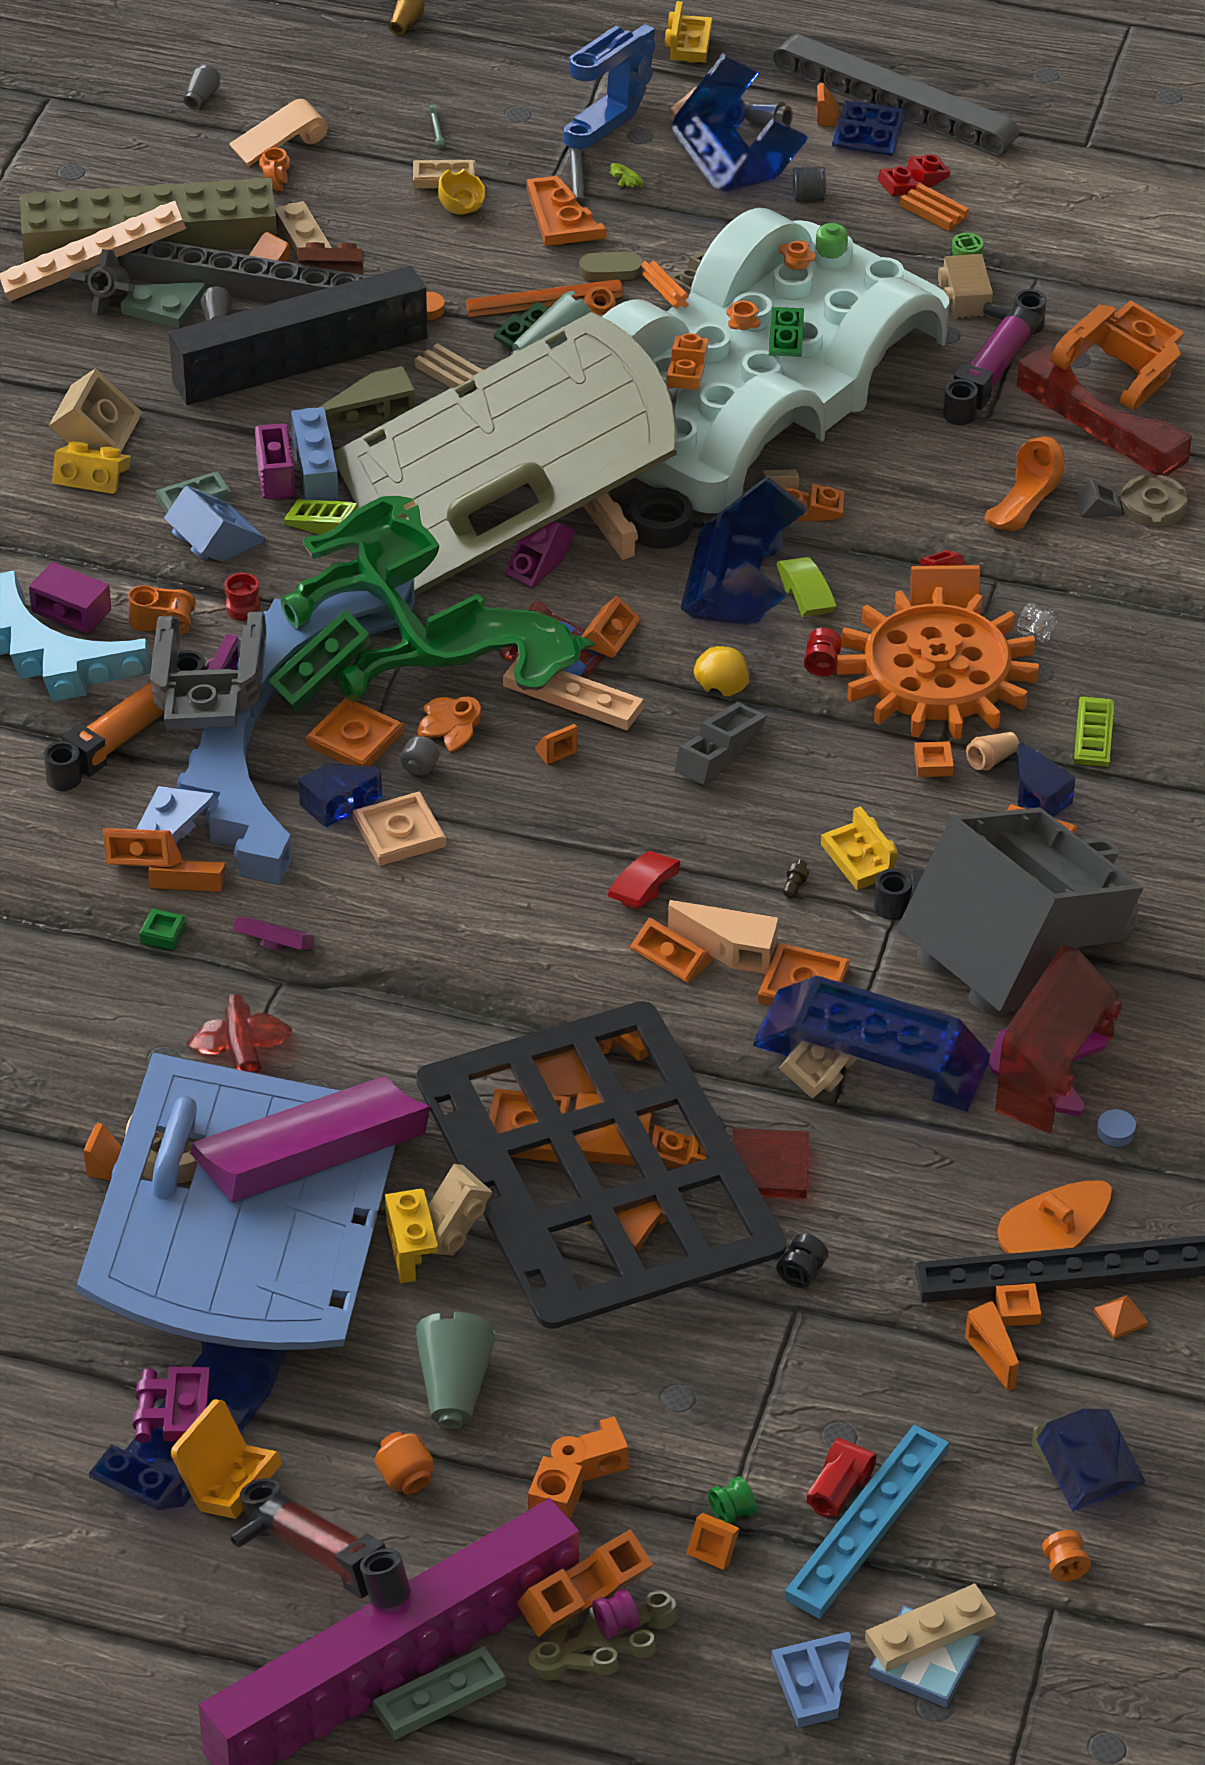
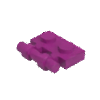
[132,1366,210,1443]

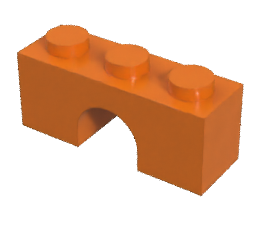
[516,1529,653,1638]

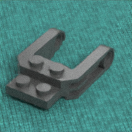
[150,611,267,730]

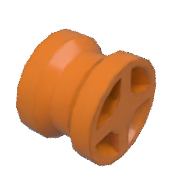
[1042,1530,1091,1582]

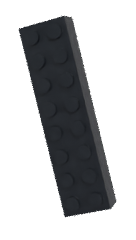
[169,266,428,405]

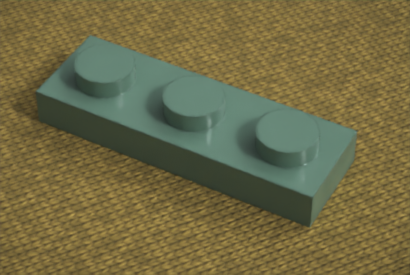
[373,1646,506,1741]

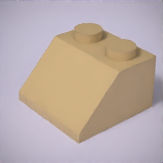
[49,368,142,453]

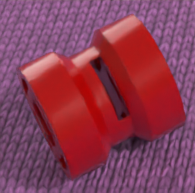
[224,572,260,621]
[804,628,842,677]

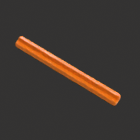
[641,260,689,309]
[466,279,623,318]

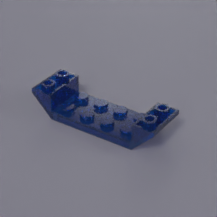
[753,975,991,1112]
[89,1341,287,1511]

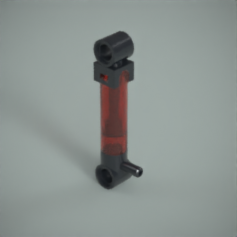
[230,1478,411,1609]

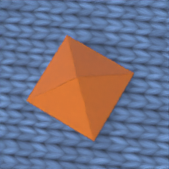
[1093,1295,1148,1339]

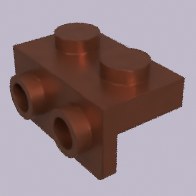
[298,242,364,275]

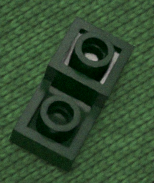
[493,302,549,349]

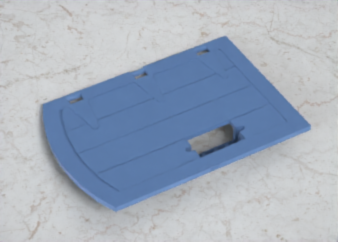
[76,1053,396,1350]

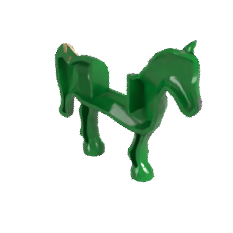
[280,496,595,702]

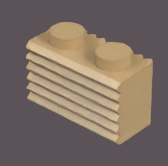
[938,254,993,319]

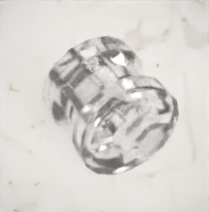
[1017,601,1058,643]

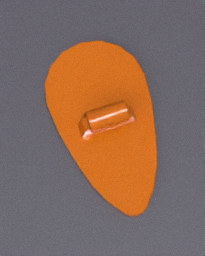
[997,1180,1112,1254]

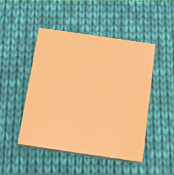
[353,791,446,866]

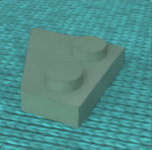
[121,282,206,329]

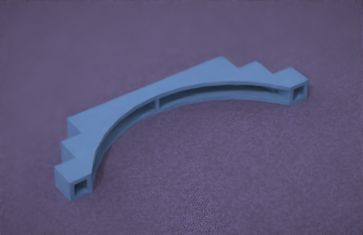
[177,578,415,884]

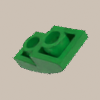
[769,307,804,357]

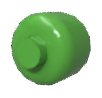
[816,223,848,259]

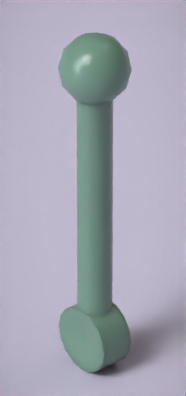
[429,105,447,149]

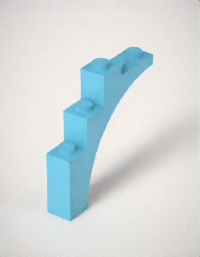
[0,570,153,702]

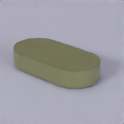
[579,252,643,281]

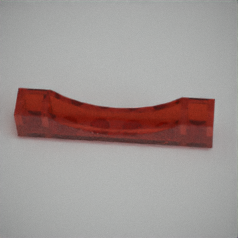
[1016,344,1192,476]

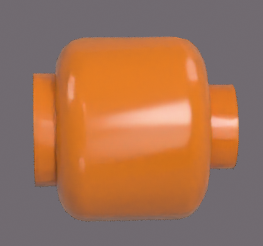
[374,1432,435,1495]

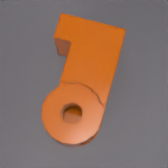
[551,1416,629,1482]

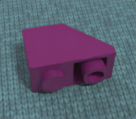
[504,521,576,588]

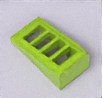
[283,499,358,535]
[1074,697,1114,767]

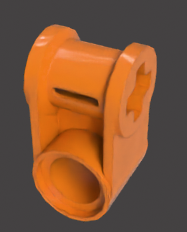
[128,585,196,635]

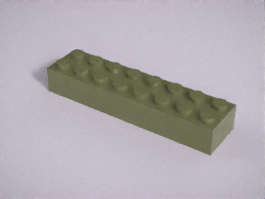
[20,177,277,263]

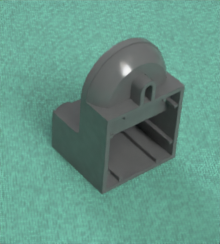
[897,808,1144,1017]

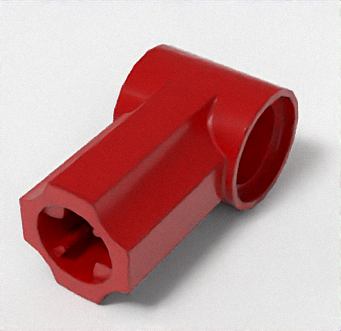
[807,1437,877,1518]

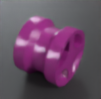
[592,1588,641,1640]

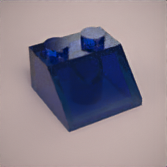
[1036,1408,1145,1512]

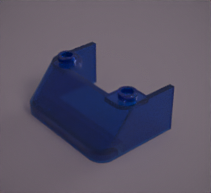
[672,53,809,192]
[681,476,807,625]

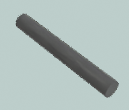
[569,147,585,207]

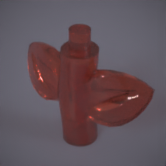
[186,994,292,1074]

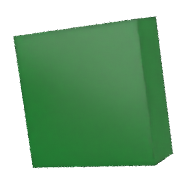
[139,908,187,950]

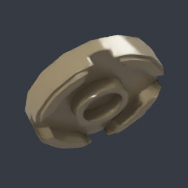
[1120,475,1188,527]

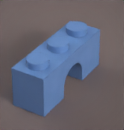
[291,407,339,501]

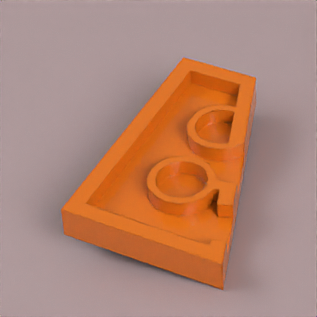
[527,176,607,246]

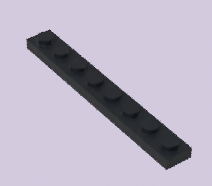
[915,1235,1205,1303]

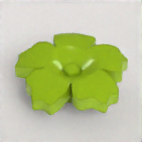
[609,163,644,188]

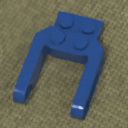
[563,24,655,149]

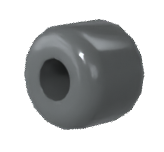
[400,736,440,776]

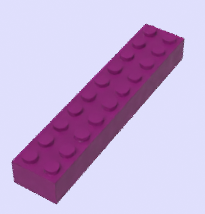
[198,1498,579,1765]

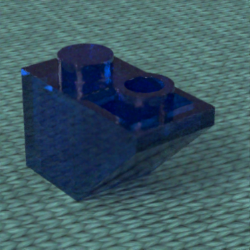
[1015,742,1075,817]
[298,763,382,828]

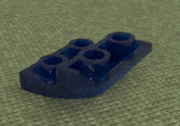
[832,100,905,156]

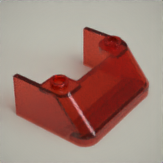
[995,944,1122,1133]

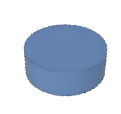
[1097,1109,1136,1147]

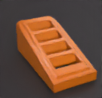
[965,1301,1019,1391]

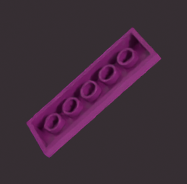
[190,1076,431,1203]

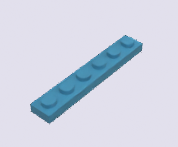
[785,1424,949,1619]

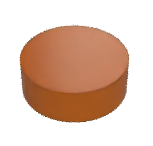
[426,292,445,321]

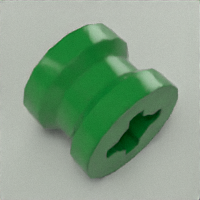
[708,1477,757,1525]

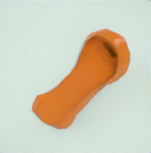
[984,436,1065,532]

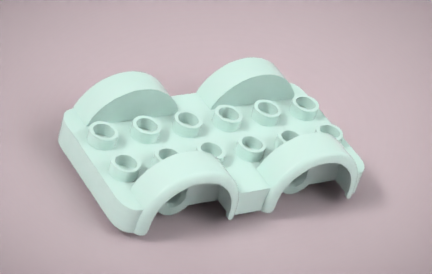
[602,208,949,513]

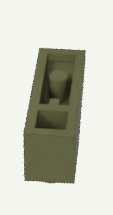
[319,366,415,434]

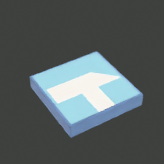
[869,1606,981,1708]

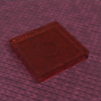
[732,1128,809,1199]

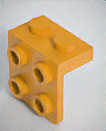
[171,1399,282,1519]

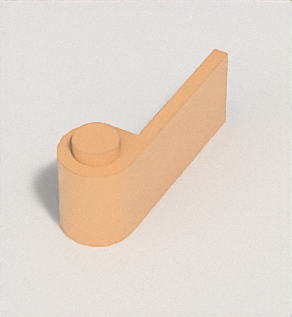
[229,99,328,167]

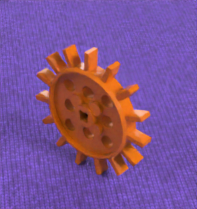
[837,587,1039,739]

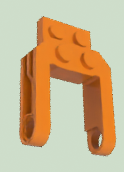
[1050,300,1185,412]

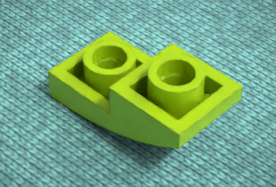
[776,557,837,617]

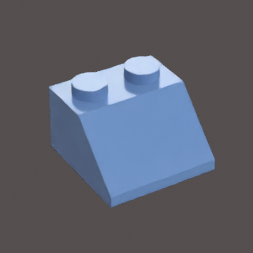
[164,485,266,562]

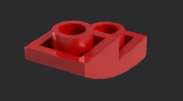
[878,154,951,196]
[608,851,680,908]

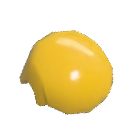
[438,169,486,215]
[694,646,750,697]

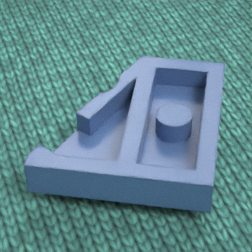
[771,1632,851,1728]

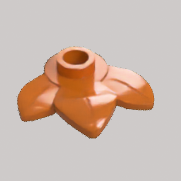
[417,696,482,753]

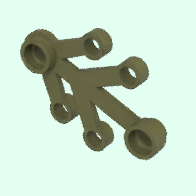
[528,1591,678,1680]

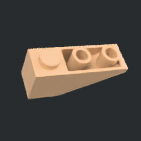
[668,900,778,974]

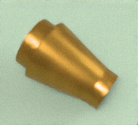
[389,0,425,36]

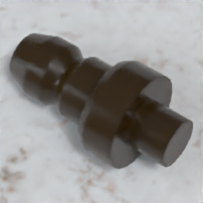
[783,860,809,898]

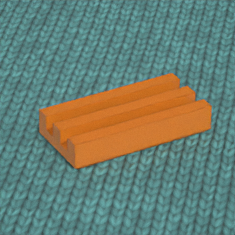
[900,183,969,231]

